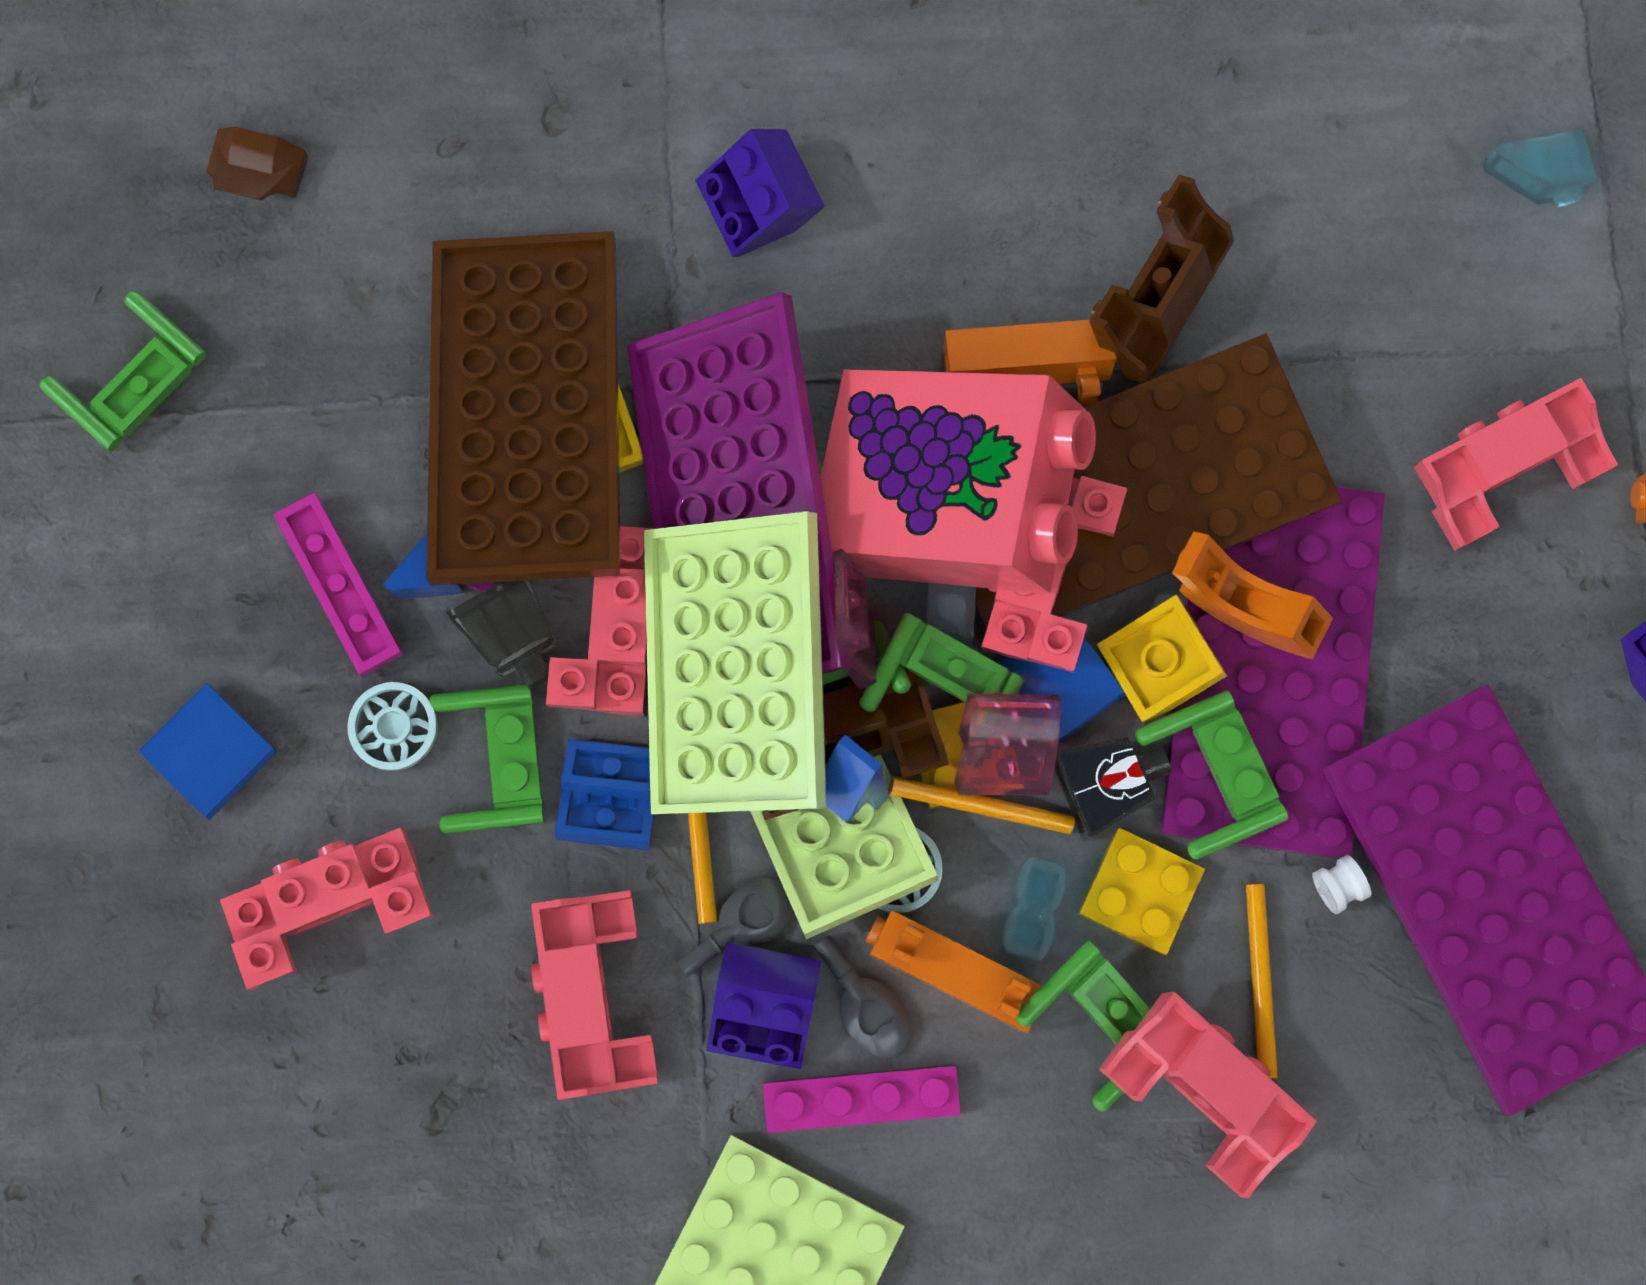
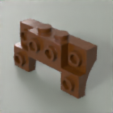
[1089,175,1234,383]
[762,669,949,820]

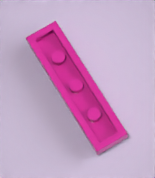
[273,492,404,677]
[763,1066,961,1133]

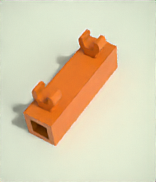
[943,320,1119,407]
[865,910,1042,1033]

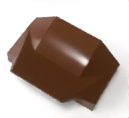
[206,127,308,201]

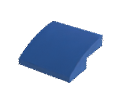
[998,615,1125,750]
[139,683,278,820]
[554,739,655,851]

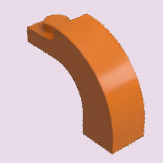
[1172,531,1333,660]

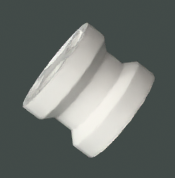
[1312,855,1372,914]

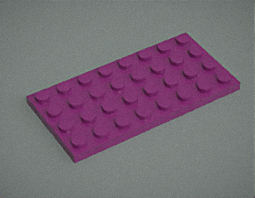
[627,292,851,674]
[1160,487,1385,859]
[1321,684,1646,1116]

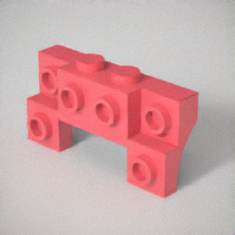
[1414,378,1618,551]
[982,476,1127,673]
[546,526,653,716]
[220,827,434,990]
[531,890,659,1100]
[1099,992,1317,1198]

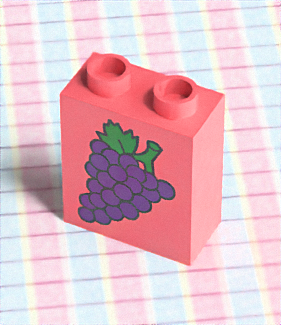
[820,369,1096,593]

